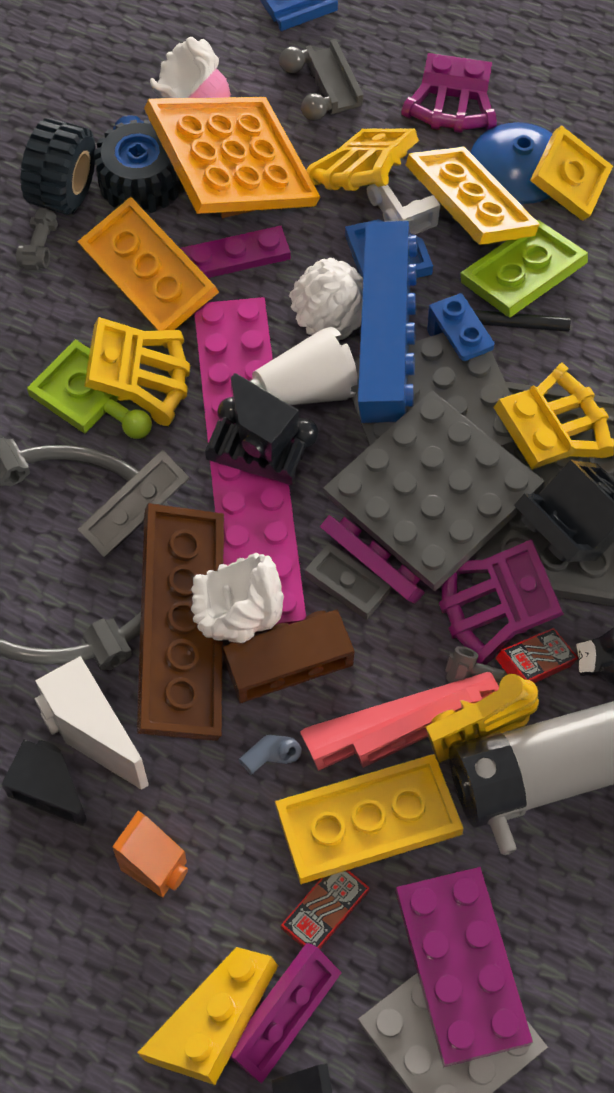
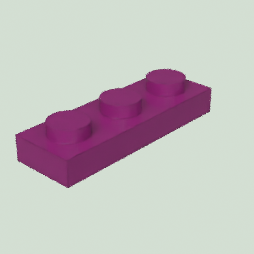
[180,226,291,278]
[320,515,425,604]
[230,942,342,1084]

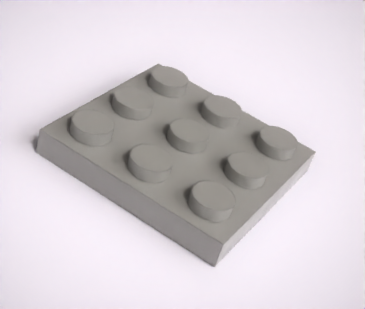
[357,973,548,1093]

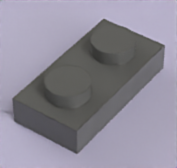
[305,542,391,620]

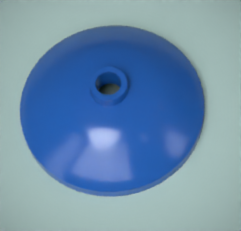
[471,122,553,204]

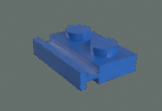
[260,0,338,31]

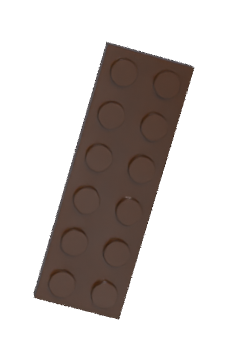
[137,503,224,741]

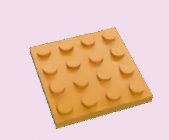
[144,97,320,214]

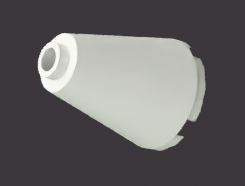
[250,327,358,405]

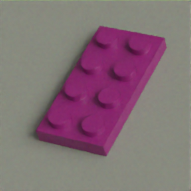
[395,867,533,1068]

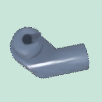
[238,735,302,775]

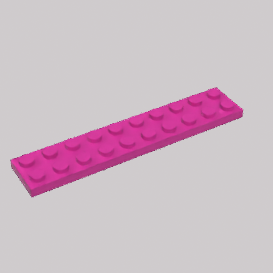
[194,297,306,630]

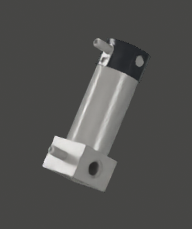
[449,701,614,855]

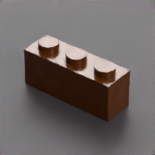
[223,609,355,703]

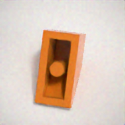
[112,811,188,897]

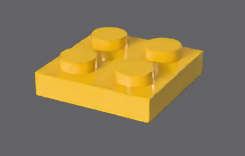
[530,125,613,221]

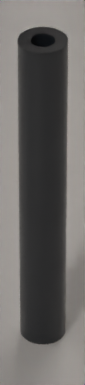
[473,310,571,332]

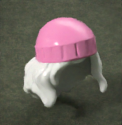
[150,37,231,99]

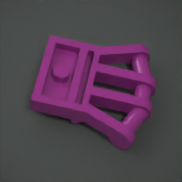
[401,53,497,133]
[439,539,564,665]

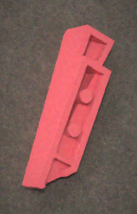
[300,672,499,771]

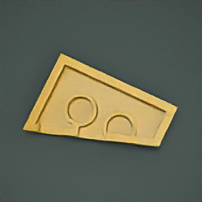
[137,947,278,1085]

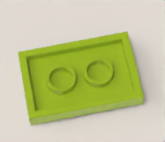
[460,220,588,318]

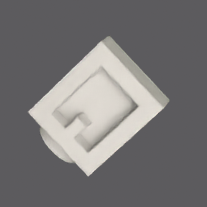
[367,184,440,235]

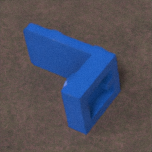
[427,293,495,361]

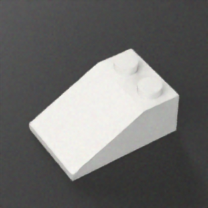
[34,656,149,790]

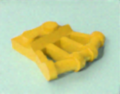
[306,129,419,191]
[84,317,191,426]
[493,362,614,469]
[425,674,539,763]

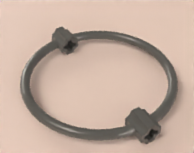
[0,437,169,671]

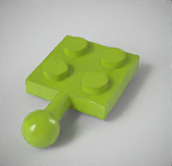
[27,339,152,439]

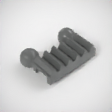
[279,39,363,121]

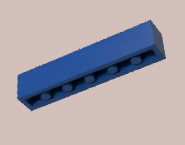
[358,221,417,423]

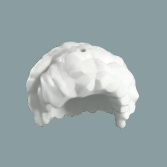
[289,258,363,340]
[191,553,284,643]

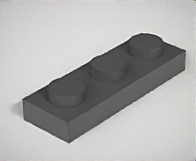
[78,450,190,558]

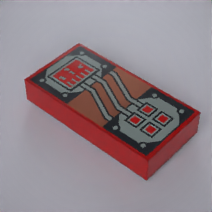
[495,628,578,683]
[281,870,370,949]

